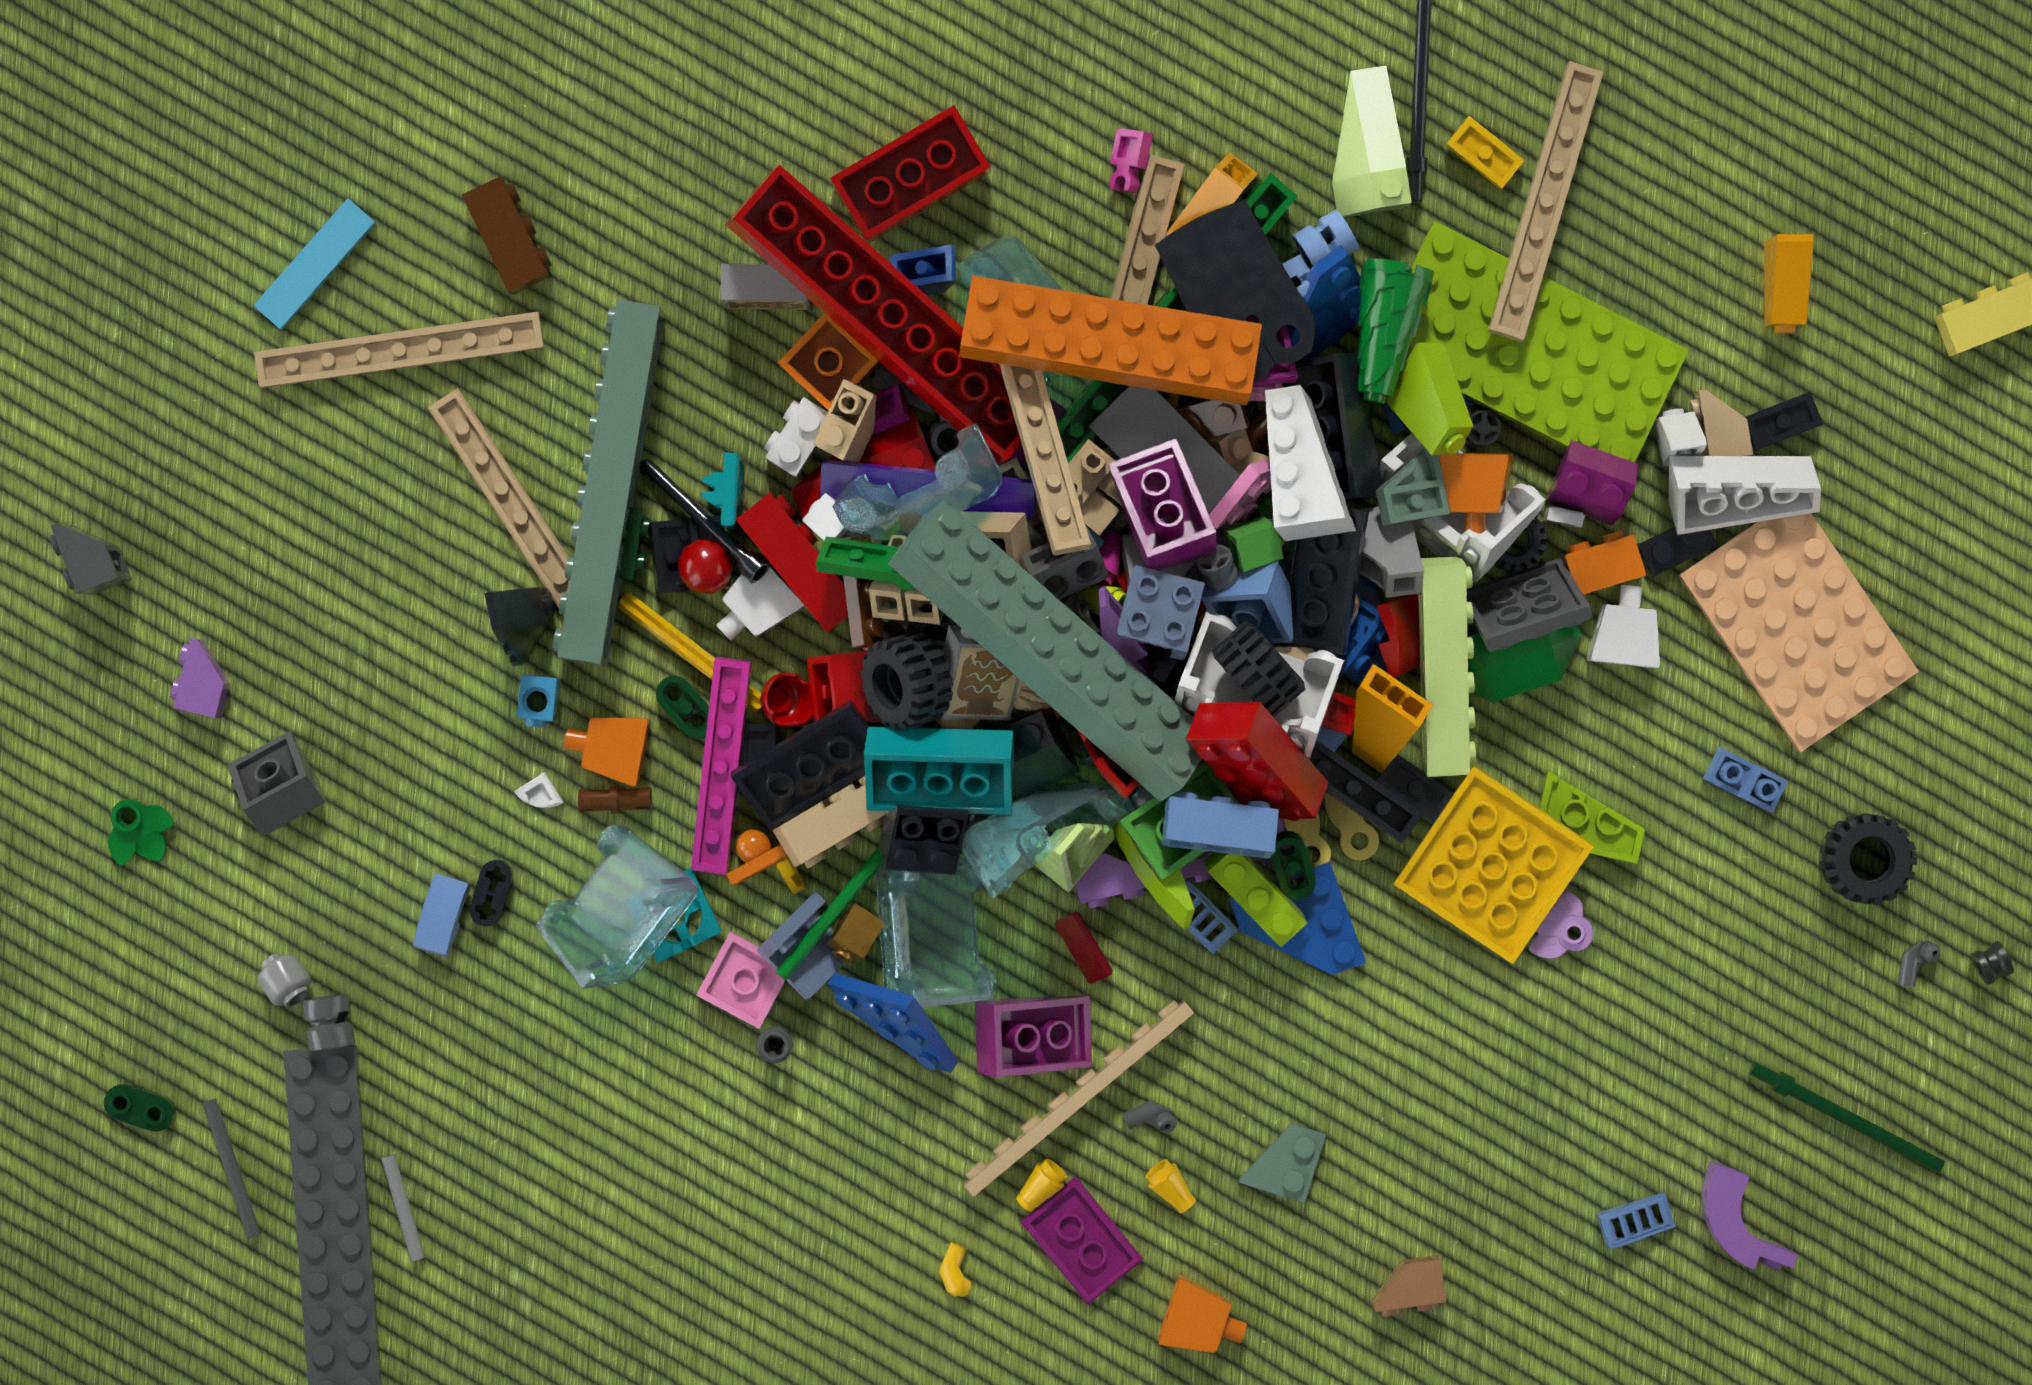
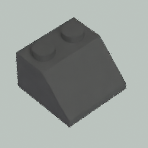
[228,731,326,836]

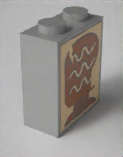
[721,264,811,310]
[941,625,1020,720]

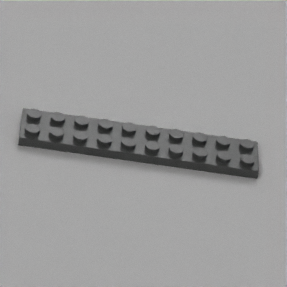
[283,1045,382,1385]

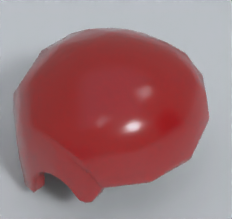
[678,539,734,594]
[759,672,814,727]

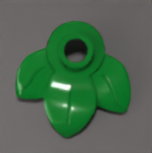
[108,799,175,866]

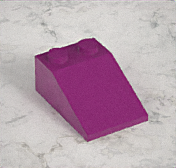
[1108,439,1217,571]
[975,995,1092,1077]

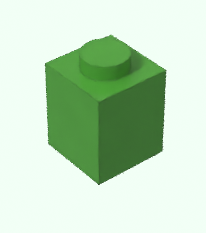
[1223,516,1285,572]

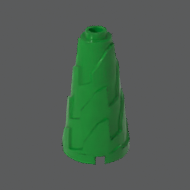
[1357,258,1434,404]

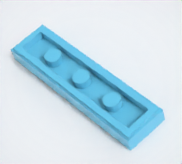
[253,198,376,330]

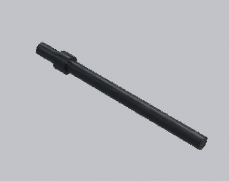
[1406,0,1432,202]

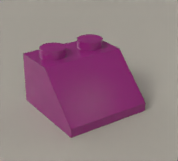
[1545,440,1638,525]

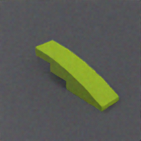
[1106,795,1195,929]

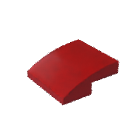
[1377,594,1420,678]

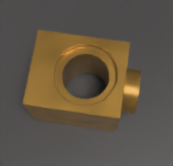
[826,903,885,963]

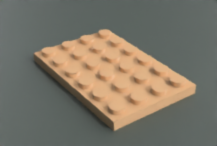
[1678,513,1919,752]

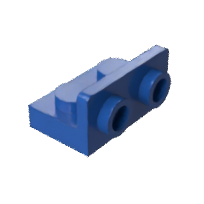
[1313,595,1390,682]

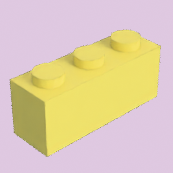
[1934,272,2032,357]

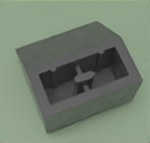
[50,523,132,595]

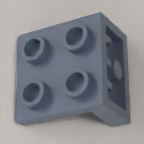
[1116,565,1205,661]
[756,891,845,1000]

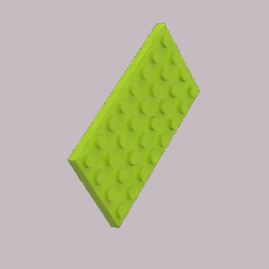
[1407,221,1689,463]

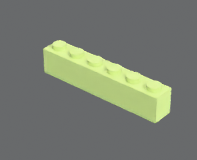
[1418,556,1476,777]

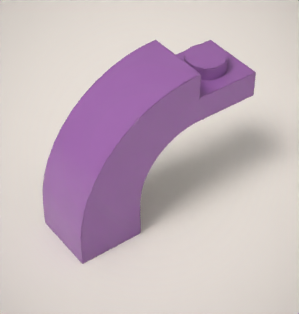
[1701,1161,1798,1271]

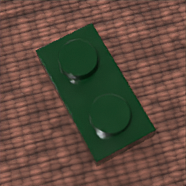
[619,507,651,581]

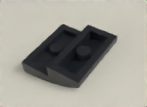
[649,515,731,594]

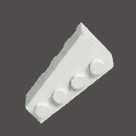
[1265,385,1356,541]
[1668,456,1821,535]

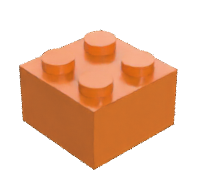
[778,313,880,411]

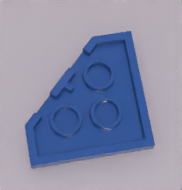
[1289,245,1361,361]
[1228,861,1366,975]
[827,973,958,1073]

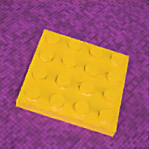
[1393,765,1594,964]

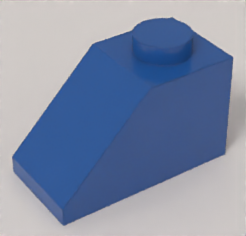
[891,244,956,296]

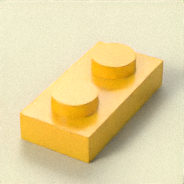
[1446,116,1525,190]

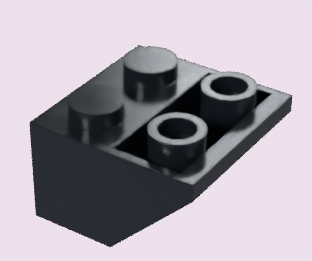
[879,805,969,875]

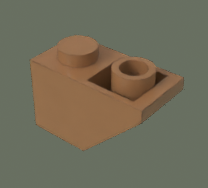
[1371,1255,1446,1317]

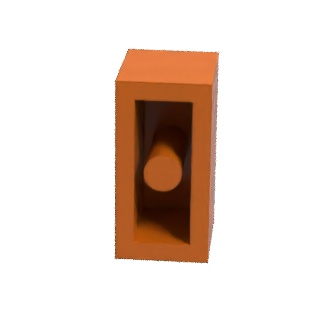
[1561,530,1646,595]

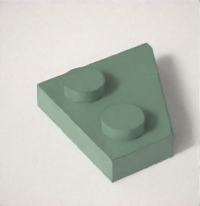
[1376,448,1450,526]
[1238,1123,1326,1203]

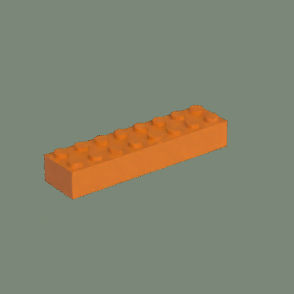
[959,275,1262,405]

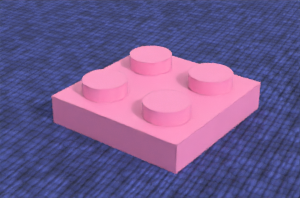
[1209,458,1272,529]
[696,931,785,1029]

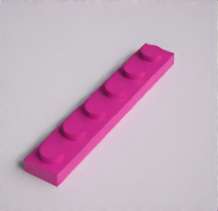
[691,657,753,875]

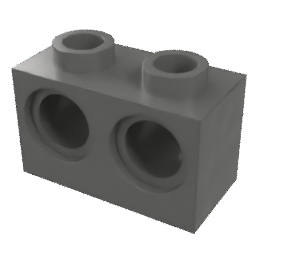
[1020,526,1110,600]

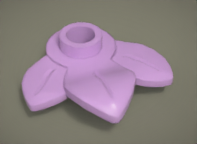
[1529,890,1594,959]

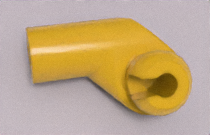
[939,1242,971,1297]

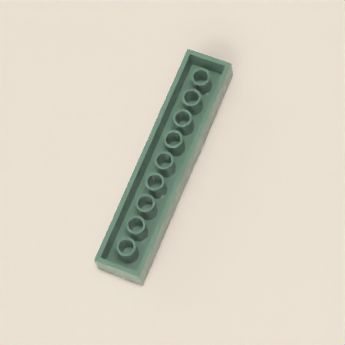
[553,299,665,667]
[888,498,1202,802]

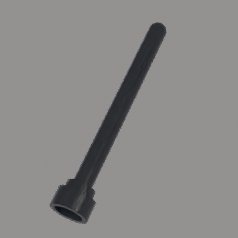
[640,459,771,584]

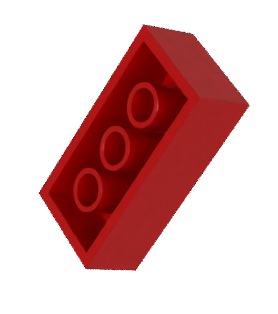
[830,105,991,244]
[736,492,849,633]
[1186,702,1329,821]

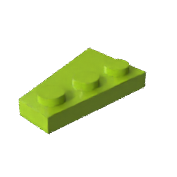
[1538,770,1645,864]

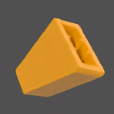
[1166,152,1258,236]
[1764,234,1813,334]
[1352,664,1433,773]

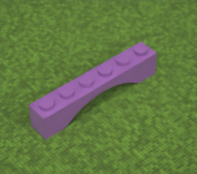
[1076,819,1289,908]

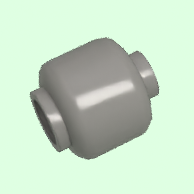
[257,953,312,1008]

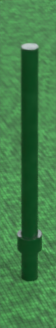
[1749,1061,1945,1173]

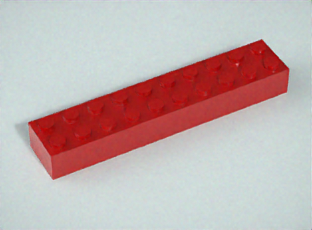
[725,164,1021,465]

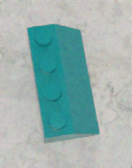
[864,727,1014,815]

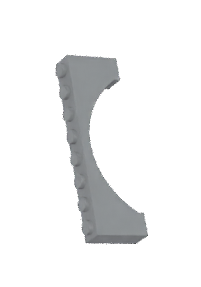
[1122,507,1424,597]

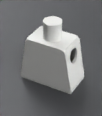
[717,567,805,641]
[1587,585,1660,668]

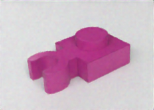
[1110,128,1153,194]

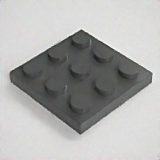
[1467,558,1593,652]

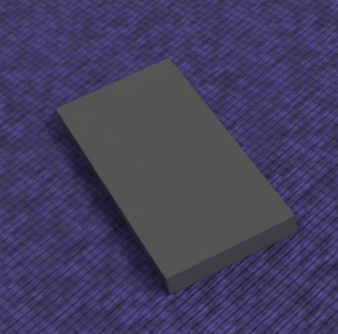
[1089,386,1240,513]

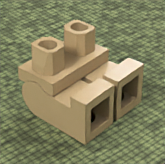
[1068,439,1123,536]
[869,535,944,625]

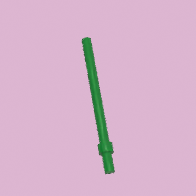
[775,846,883,981]

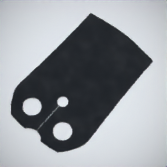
[1155,199,1315,382]

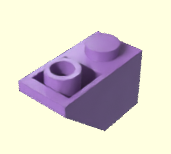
[171,638,230,718]

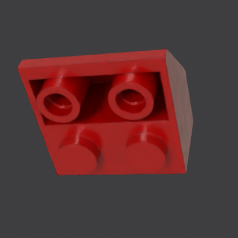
[807,651,881,723]

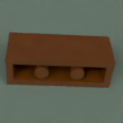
[462,176,552,295]

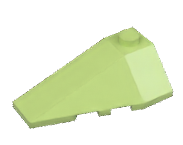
[1332,66,1412,218]
[1033,823,1115,893]

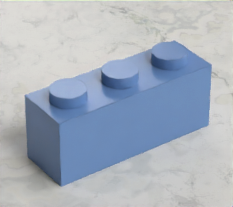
[1161,792,1279,859]

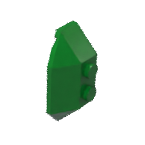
[1467,625,1582,703]

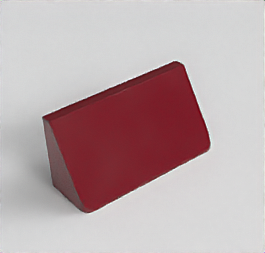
[1055,910,1113,983]

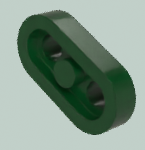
[656,676,709,739]
[1271,831,1316,899]
[104,1084,176,1132]

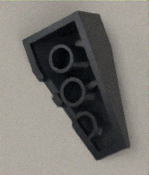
[484,587,555,666]

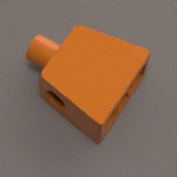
[1440,453,1513,534]
[564,717,651,786]
[1157,1274,1247,1353]

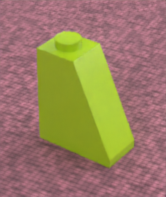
[1385,342,1473,455]

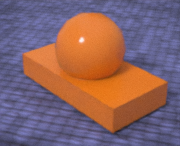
[726,829,788,886]

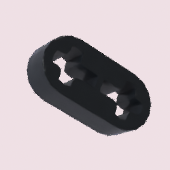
[470,859,514,927]

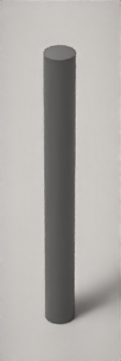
[202,1098,261,1239]

